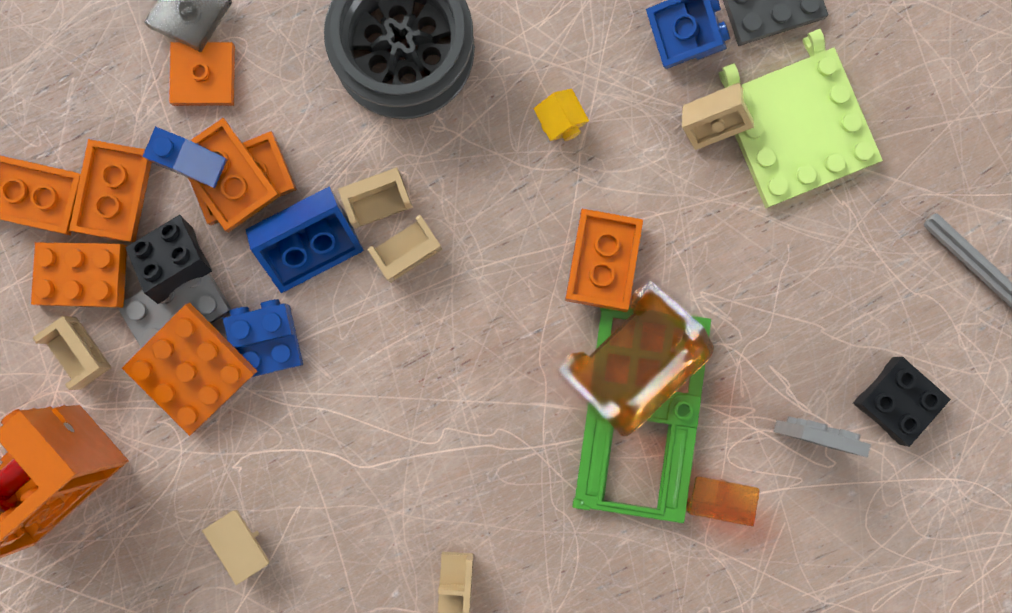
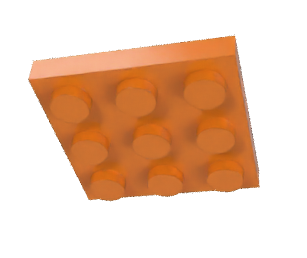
[122,302,257,436]

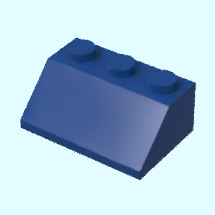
[245,186,364,293]

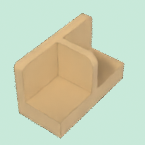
[682,83,754,150]
[202,510,269,585]
[438,552,474,613]

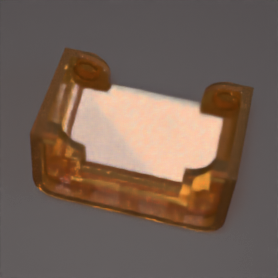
[558,281,714,436]

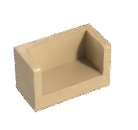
[338,167,413,229]
[367,215,443,283]
[33,316,112,390]

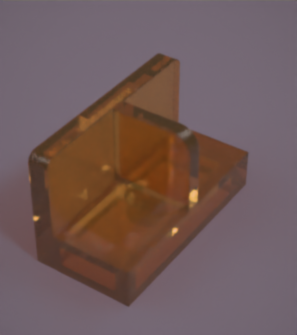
[686,476,760,527]

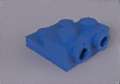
[646,0,730,69]
[222,299,303,378]

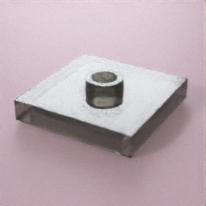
[144,0,232,52]

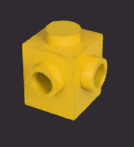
[533,88,589,141]

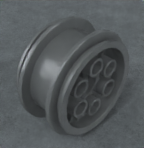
[324,0,475,119]

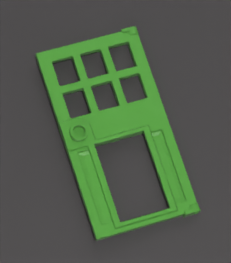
[572,307,712,523]

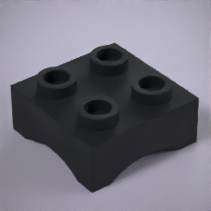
[125,215,212,304]
[853,357,951,447]

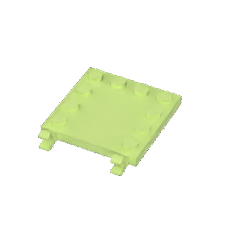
[718,29,883,208]

